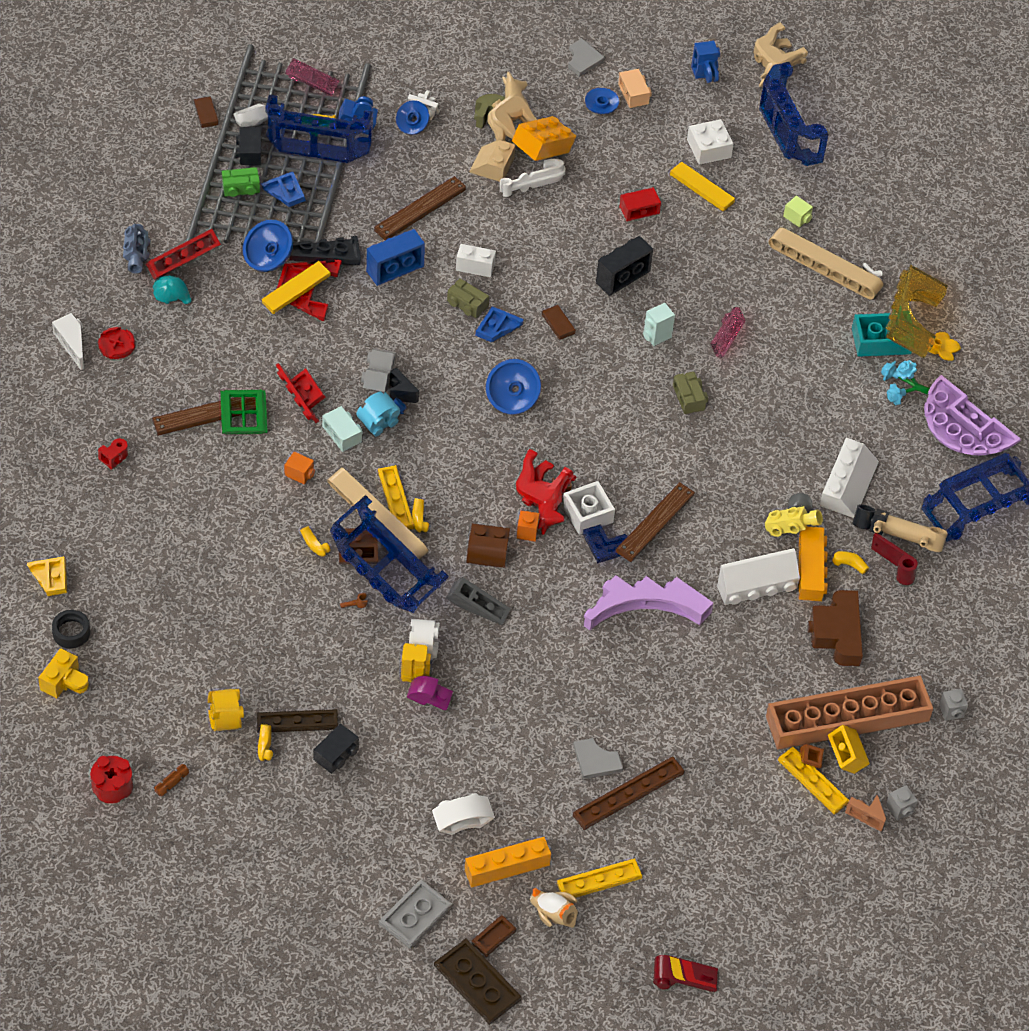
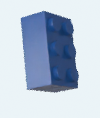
[366,229,425,286]

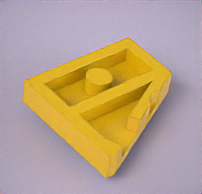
[27,556,67,596]

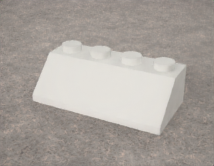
[820,438,879,518]
[717,548,800,605]

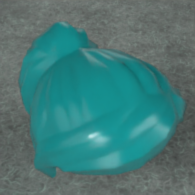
[152,275,192,304]

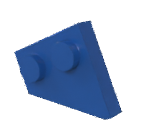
[261,171,306,207]

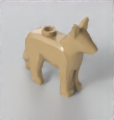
[754,22,808,87]
[488,72,537,142]

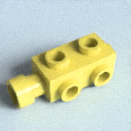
[765,506,823,537]

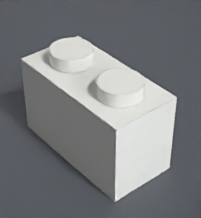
[456,244,496,277]

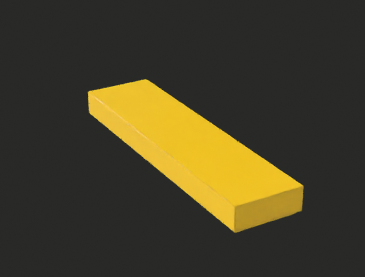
[670,162,735,212]
[262,261,330,314]
[378,465,414,530]
[778,747,849,815]
[557,858,642,898]

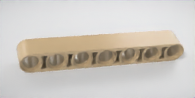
[768,228,883,300]
[327,467,429,564]

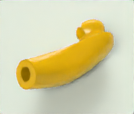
[412,498,429,533]
[300,526,331,557]
[832,551,869,574]
[258,724,273,761]

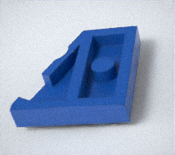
[475,306,524,342]

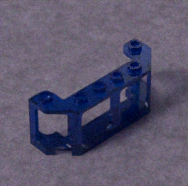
[759,62,829,166]
[265,95,373,163]
[921,453,1029,542]
[330,495,449,613]

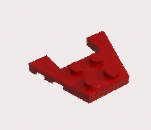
[277,260,342,321]

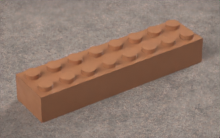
[766,675,933,750]

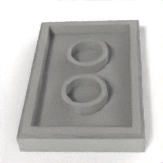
[379,879,452,949]

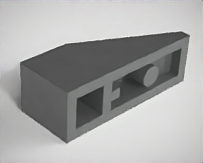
[446,577,511,625]

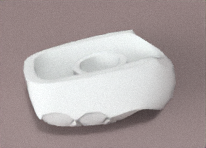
[234,104,273,127]

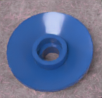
[585,88,619,114]
[396,100,430,135]

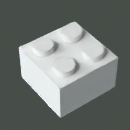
[687,119,733,165]
[562,481,615,535]

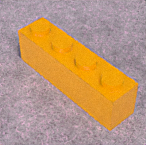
[799,526,828,601]
[465,837,551,888]

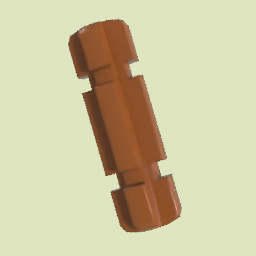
[154,764,189,796]

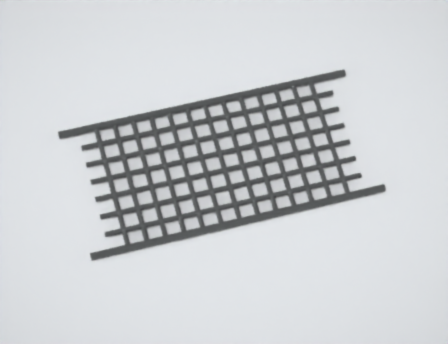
[185,44,371,264]

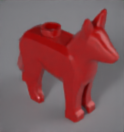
[516,449,577,535]

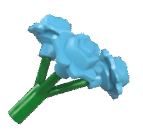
[881,360,930,405]

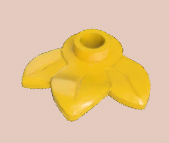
[927,332,961,361]

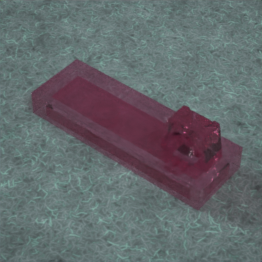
[285,58,340,96]
[710,307,746,358]

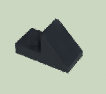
[390,367,419,403]

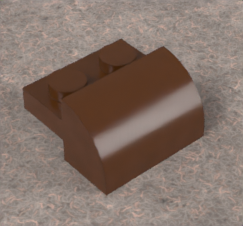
[466,523,510,568]
[338,528,378,565]

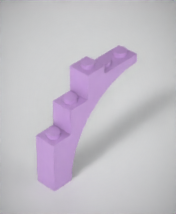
[584,575,713,630]

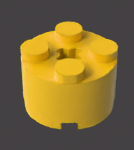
[208,689,244,731]

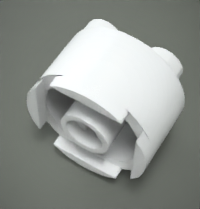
[409,619,440,660]

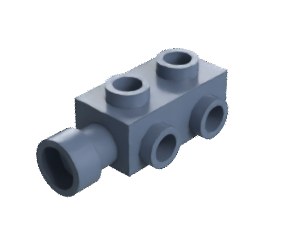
[123,224,151,273]

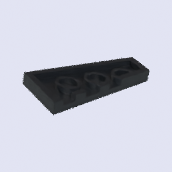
[289,236,361,265]

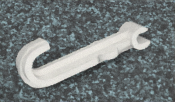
[500,159,566,197]

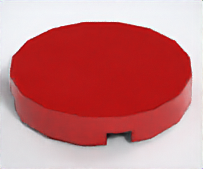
[98,327,135,359]

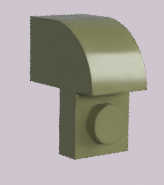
[474,94,505,129]

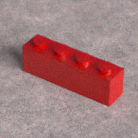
[146,229,221,280]

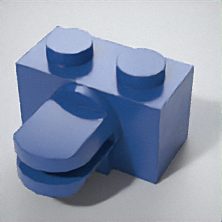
[691,41,720,83]
[337,96,378,135]

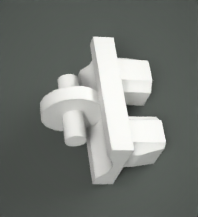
[407,90,440,120]

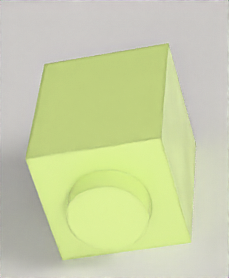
[783,196,813,227]

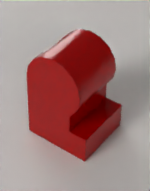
[98,438,128,469]

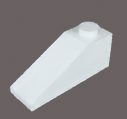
[52,313,84,370]

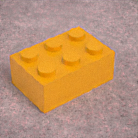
[512,116,576,161]

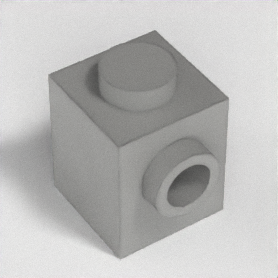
[939,689,968,721]
[886,785,917,820]

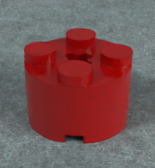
[90,756,133,804]

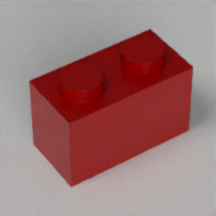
[619,187,661,221]

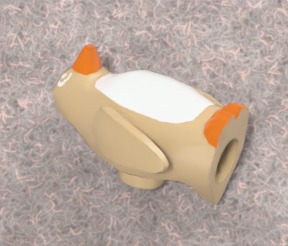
[530,888,578,928]

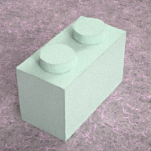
[643,303,675,346]
[322,406,363,452]

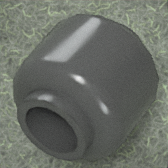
[788,493,813,513]

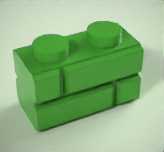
[221,167,260,197]

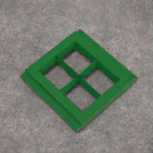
[220,390,267,434]

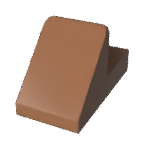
[845,795,886,832]

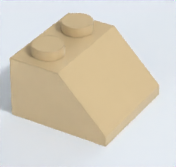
[470,140,515,182]

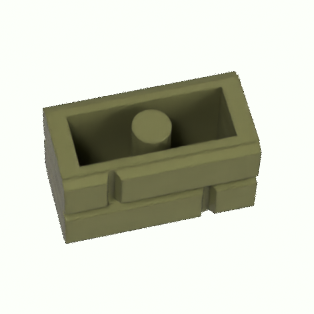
[447,278,490,319]
[673,371,708,414]

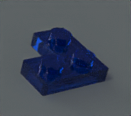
[583,524,627,564]

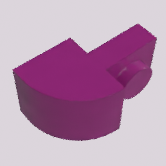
[407,676,453,710]

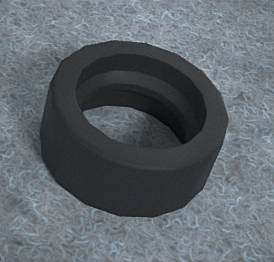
[52,609,90,649]

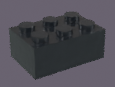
[596,235,653,296]

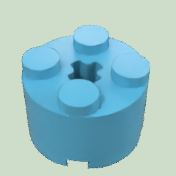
[357,392,400,436]

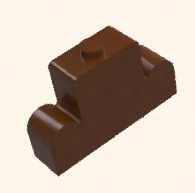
[807,590,863,666]

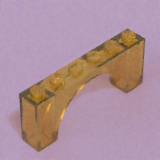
[886,265,948,358]

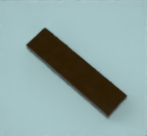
[257,709,338,733]

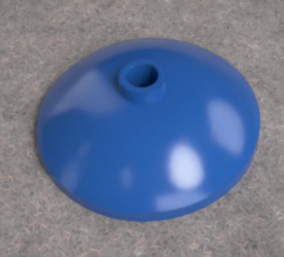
[243,220,293,272]
[486,359,541,415]

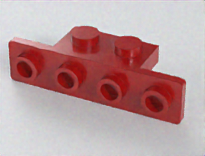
[276,363,326,423]

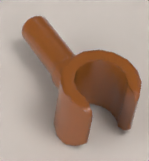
[340,593,368,608]

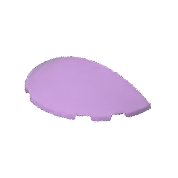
[924,375,1021,455]

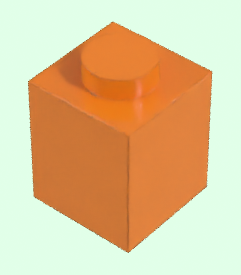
[284,452,315,484]
[516,510,539,541]

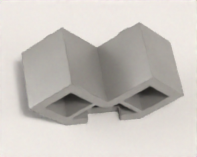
[361,348,396,392]

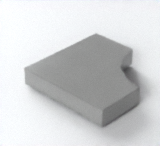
[568,38,605,77]
[573,738,623,779]

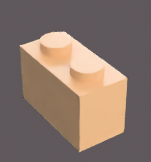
[618,69,652,108]

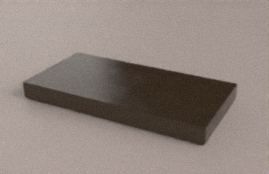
[434,938,522,1025]

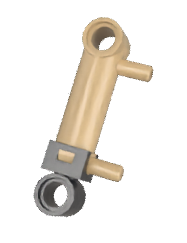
[852,504,948,552]

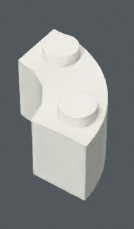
[432,793,495,835]

